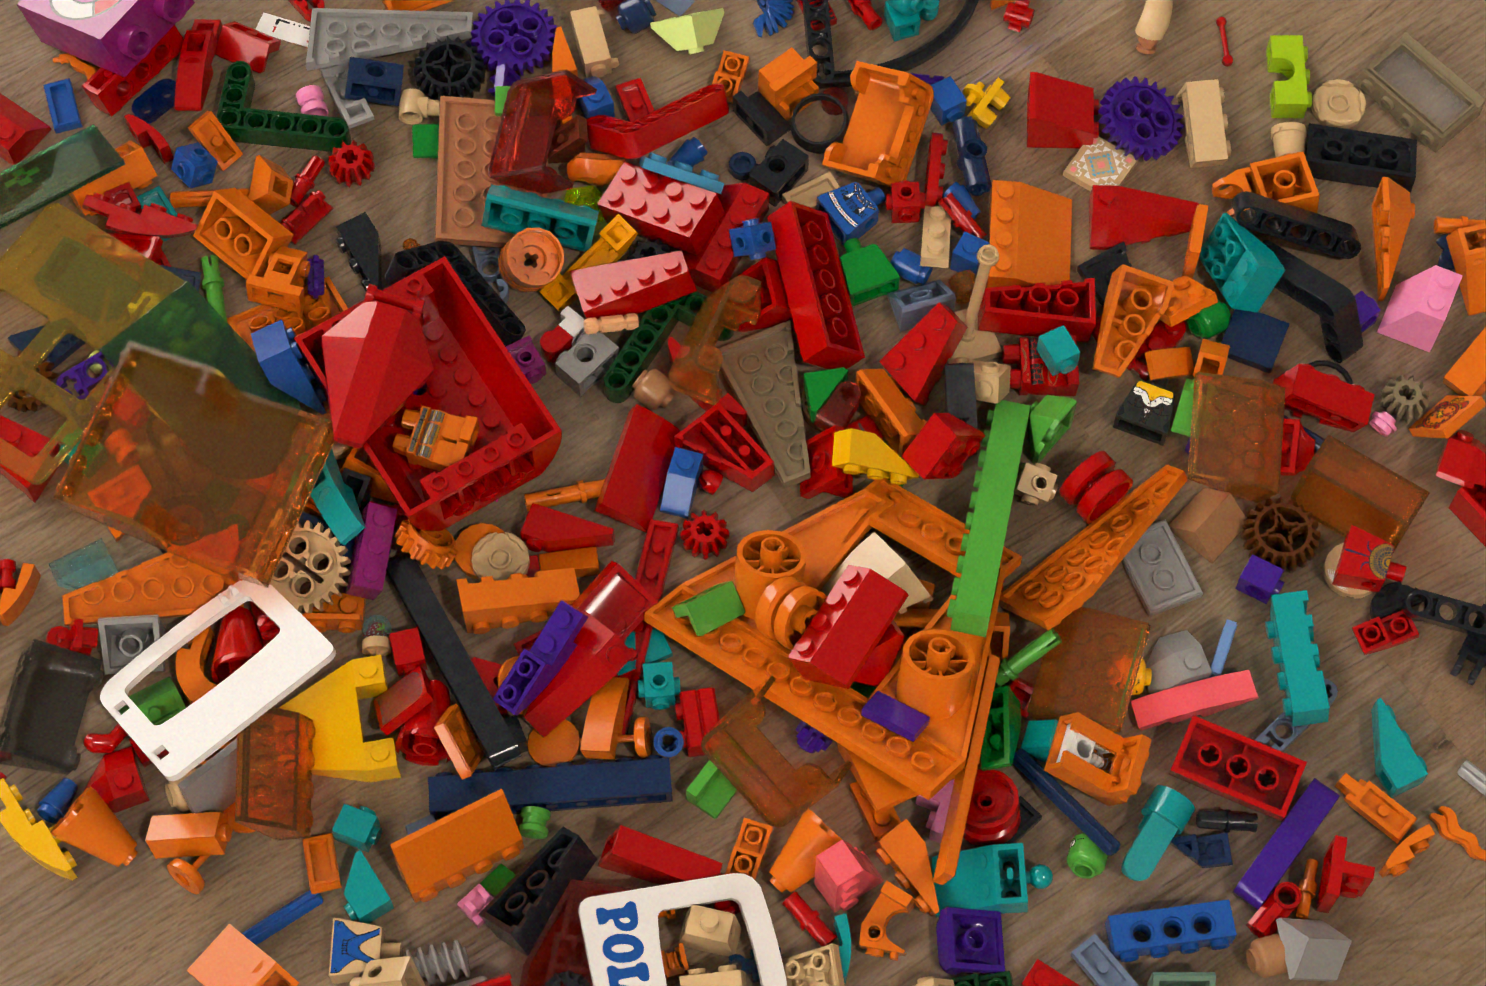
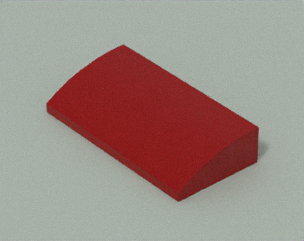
[594,404,681,533]
[571,561,659,642]

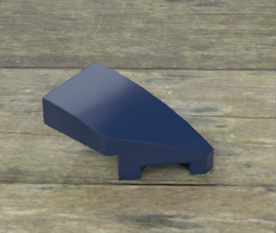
[1171,833,1233,868]

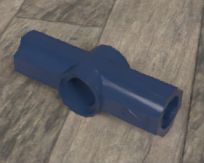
[952,116,992,196]

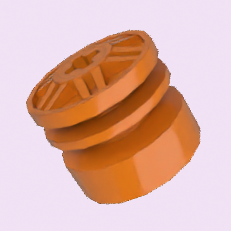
[498,227,564,292]

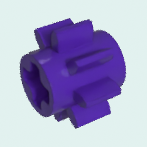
[795,720,833,753]

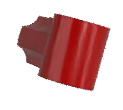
[1246,882,1302,938]

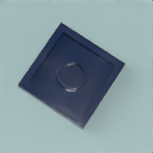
[1221,309,1290,373]

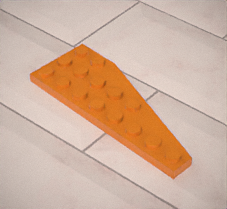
[999,464,1188,631]

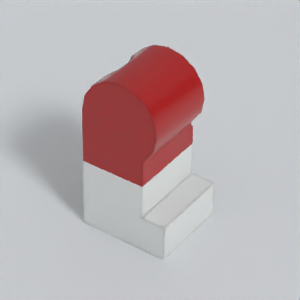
[540,306,585,363]

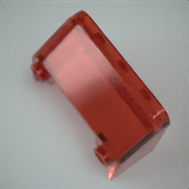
[488,70,597,194]

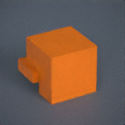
[758,47,819,121]

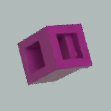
[506,335,546,384]

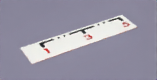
[255,12,310,47]

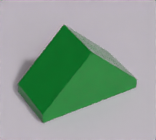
[803,367,848,424]

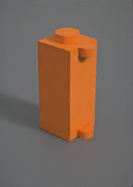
[145,812,232,859]

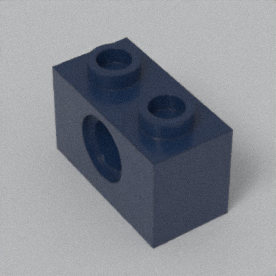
[345,57,404,106]

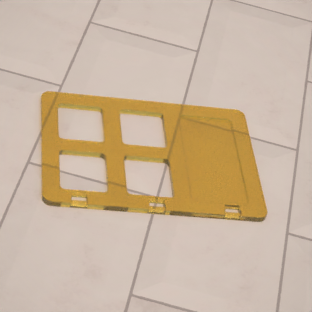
[0,203,198,484]

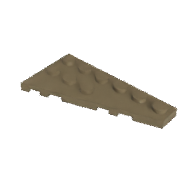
[713,320,811,489]

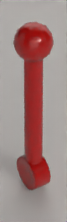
[1216,17,1233,67]

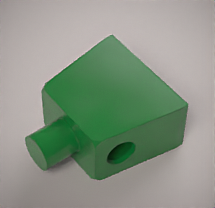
[840,238,900,307]

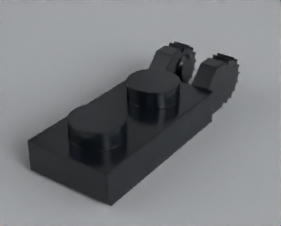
[1450,603,1486,685]

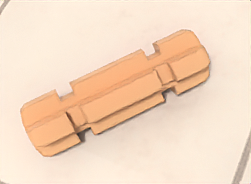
[583,313,639,334]

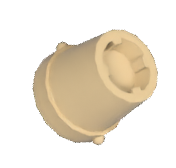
[1270,122,1306,157]

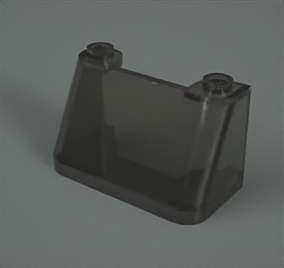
[0,639,104,775]

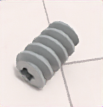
[404,939,471,985]

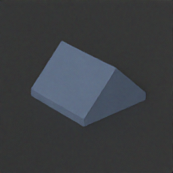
[887,279,956,332]

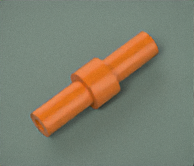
[1296,859,1319,919]

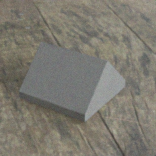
[98,614,166,675]
[1276,918,1352,982]

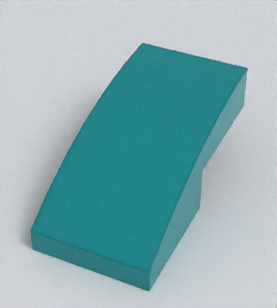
[833,913,851,985]

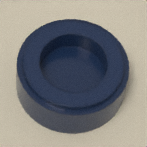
[729,152,756,180]

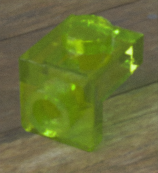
[564,185,604,222]

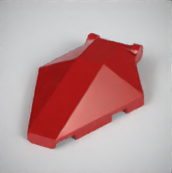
[321,284,434,449]

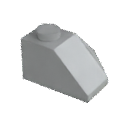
[1146,630,1212,695]

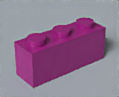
[345,502,397,600]

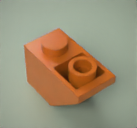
[249,155,293,215]

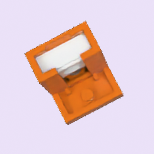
[1044,712,1152,806]

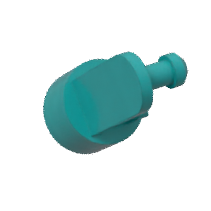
[1121,785,1195,881]

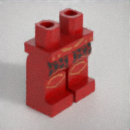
[1002,335,1080,396]

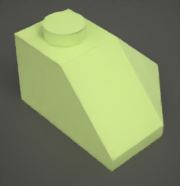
[650,8,724,54]

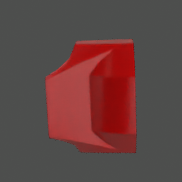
[1266,418,1315,476]

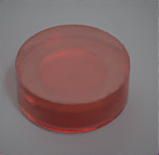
[821,87,848,115]

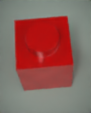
[389,627,428,676]

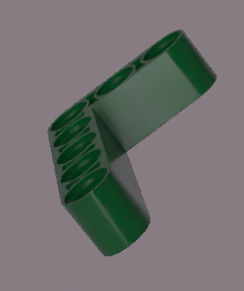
[217,61,352,152]
[604,291,735,403]

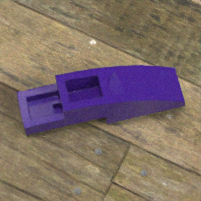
[493,600,588,716]

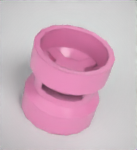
[296,85,329,116]

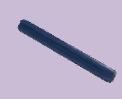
[1013,749,1120,856]

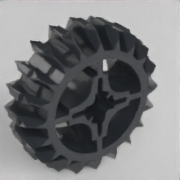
[413,35,486,100]

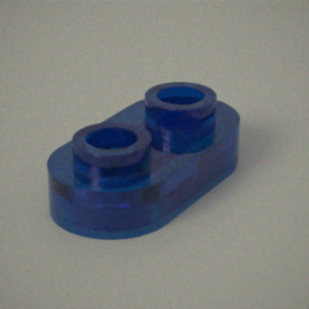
[132,79,176,123]

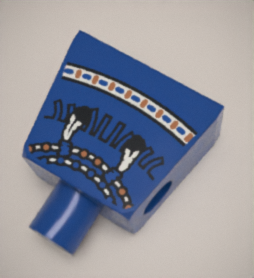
[816,182,886,245]

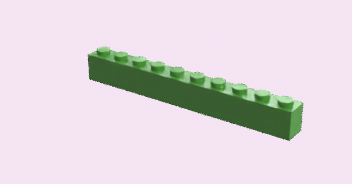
[947,400,1031,637]

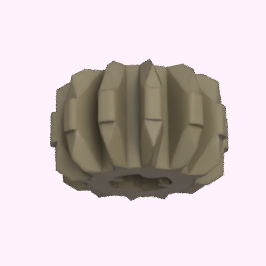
[1380,374,1429,424]

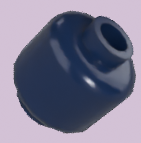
[615,0,657,34]

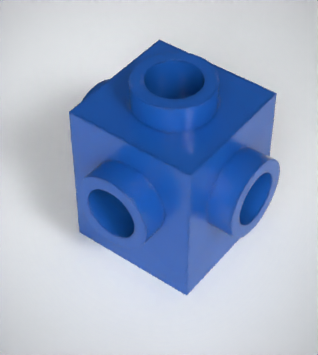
[171,142,218,189]
[729,218,776,260]

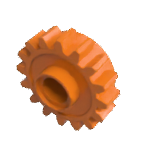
[394,519,458,570]

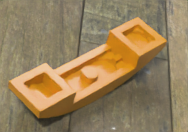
[539,214,638,311]

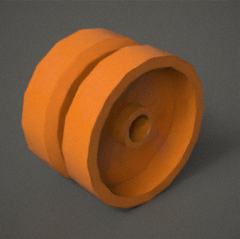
[755,576,827,650]

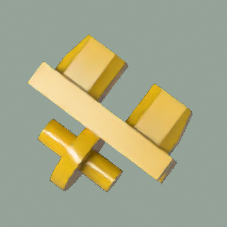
[963,77,1011,129]

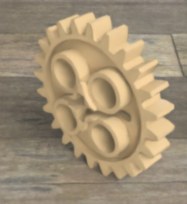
[255,520,351,613]

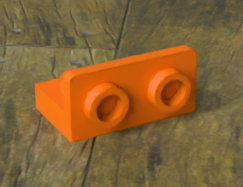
[302,592,366,633]

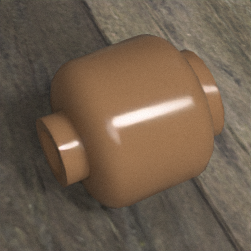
[632,368,675,411]
[1246,934,1288,978]

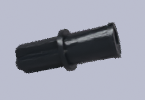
[1196,809,1258,833]

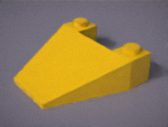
[271,655,401,782]

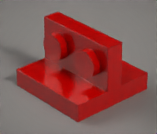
[800,425,853,499]
[1316,835,1375,913]

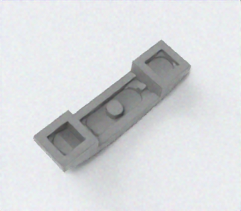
[319,63,375,129]

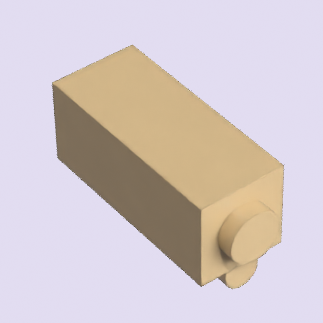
[570,6,619,78]

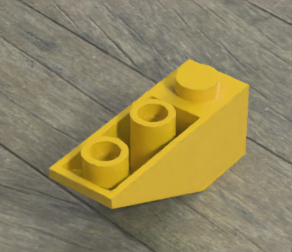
[832,428,919,485]

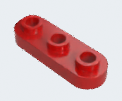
[924,132,948,207]

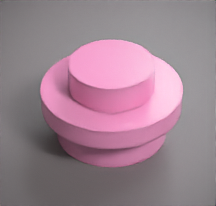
[1369,411,1397,437]

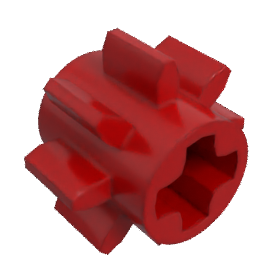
[1003,0,1035,33]

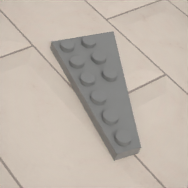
[306,8,473,71]

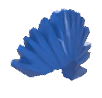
[753,0,794,37]

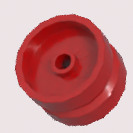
[1059,450,1133,524]
[963,769,1021,847]

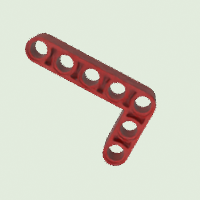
[586,84,730,159]

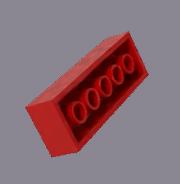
[767,201,865,369]

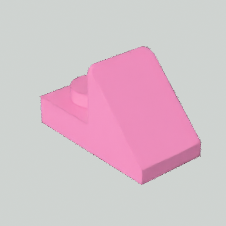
[916,779,955,843]

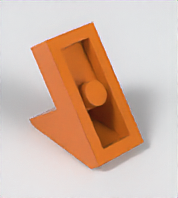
[187,111,243,171]

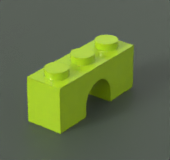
[1266,35,1312,118]

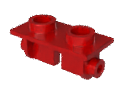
[280,190,333,245]

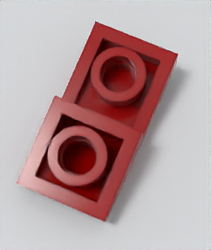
[1352,610,1419,655]

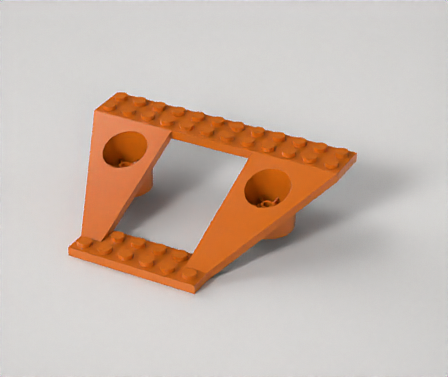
[644,478,1022,800]

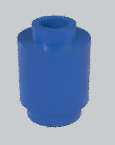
[891,248,933,285]

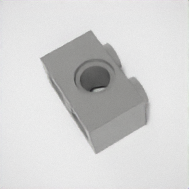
[555,331,619,397]

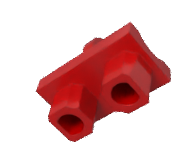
[46,618,98,662]

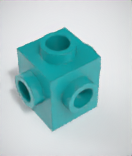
[638,662,681,710]

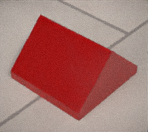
[1449,484,1486,547]

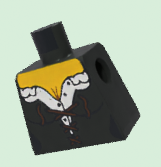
[1113,378,1175,446]

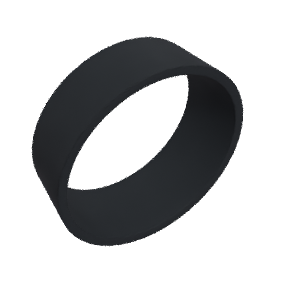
[791,93,850,154]

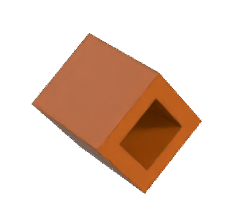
[1193,339,1230,383]

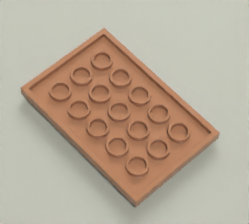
[435,96,548,248]

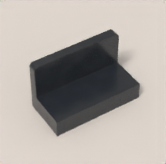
[733,91,791,146]

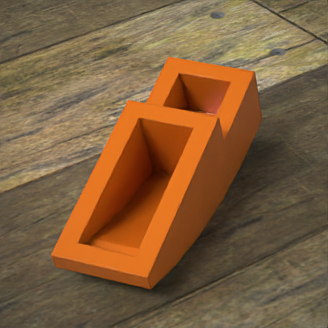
[580,677,629,760]

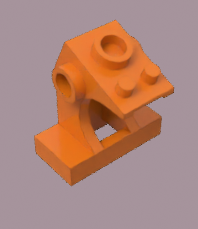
[246,246,311,313]
[859,880,915,961]

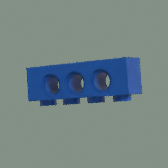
[1105,899,1237,962]

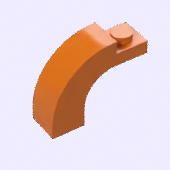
[175,626,217,705]

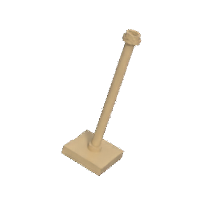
[946,245,1002,364]

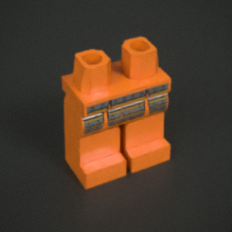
[393,406,480,472]

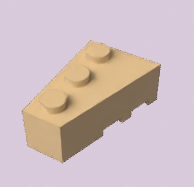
[1176,79,1231,168]

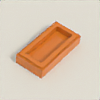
[302,833,342,894]

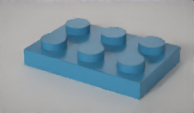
[639,152,724,194]

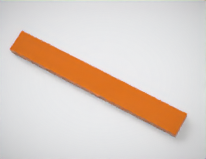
[933,654,1000,885]

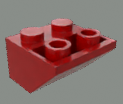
[901,413,985,480]
[854,620,905,687]

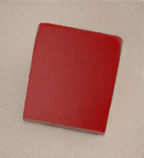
[1009,677,1042,718]

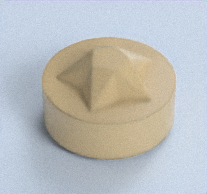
[362,635,392,656]

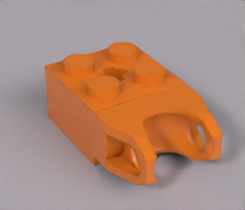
[1212,151,1320,229]

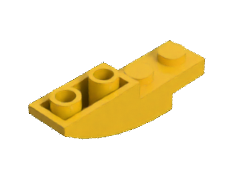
[0,778,78,881]

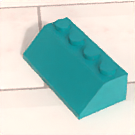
[481,184,599,252]

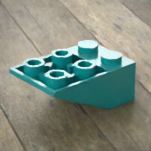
[1199,213,1285,312]

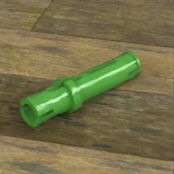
[201,255,230,337]
[994,628,1062,688]

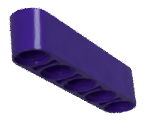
[1233,778,1340,910]

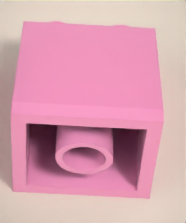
[1377,265,1463,352]

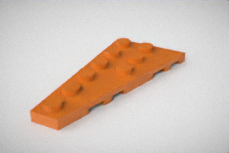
[62,524,244,626]

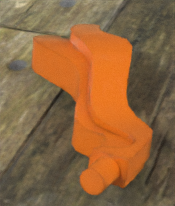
[53,53,100,80]
[1429,806,1486,861]

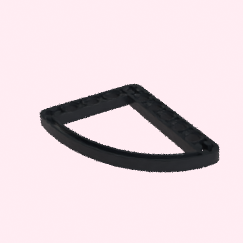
[802,0,979,89]

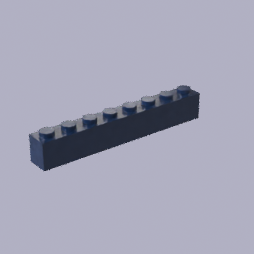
[428,755,673,821]

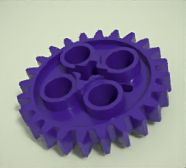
[471,0,557,76]
[1098,76,1184,161]

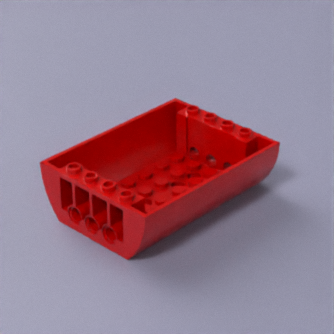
[294,256,562,531]

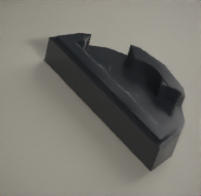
[1370,582,1423,619]

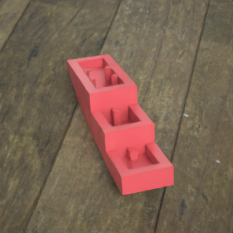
[1131,670,1259,731]

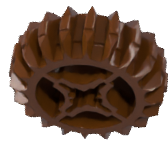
[1241,497,1321,573]

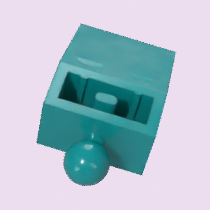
[932,843,1053,918]

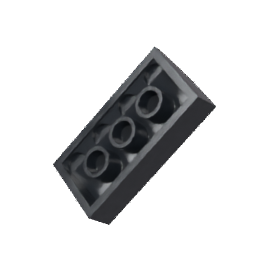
[1304,123,1417,193]

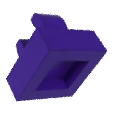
[488,64,521,97]

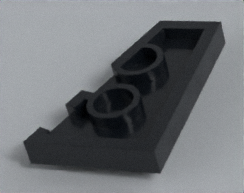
[1077,242,1132,307]

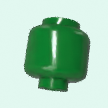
[1187,300,1231,339]

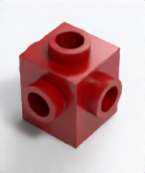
[885,180,925,223]

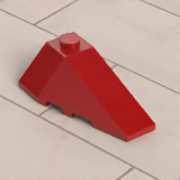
[1089,185,1199,250]
[1436,430,1486,489]
[522,610,635,738]

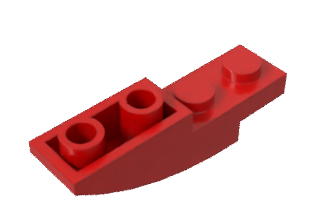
[175,19,222,111]
[83,193,197,238]

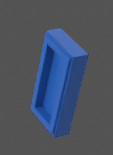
[43,78,83,134]

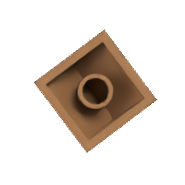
[1169,488,1246,564]

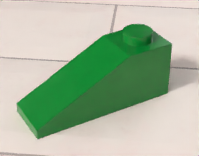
[981,685,1021,771]

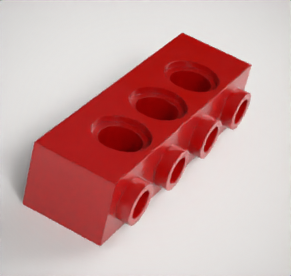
[82,25,184,117]

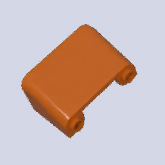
[822,61,934,188]

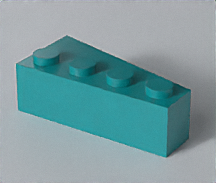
[1265,590,1330,727]

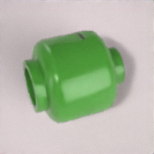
[1067,833,1108,879]

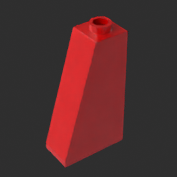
[598,825,724,885]

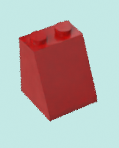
[1027,72,1099,149]

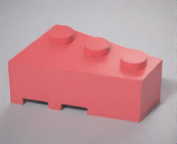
[814,840,884,913]

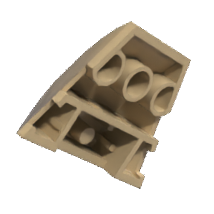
[821,532,933,614]

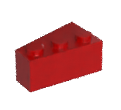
[879,302,968,406]

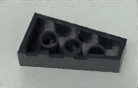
[479,827,597,958]

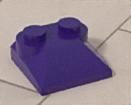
[936,907,1005,975]

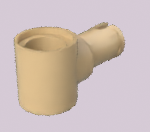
[399,89,440,125]

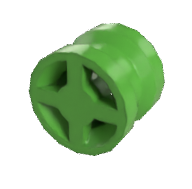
[518,806,551,839]

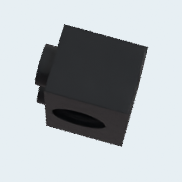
[748,139,809,207]

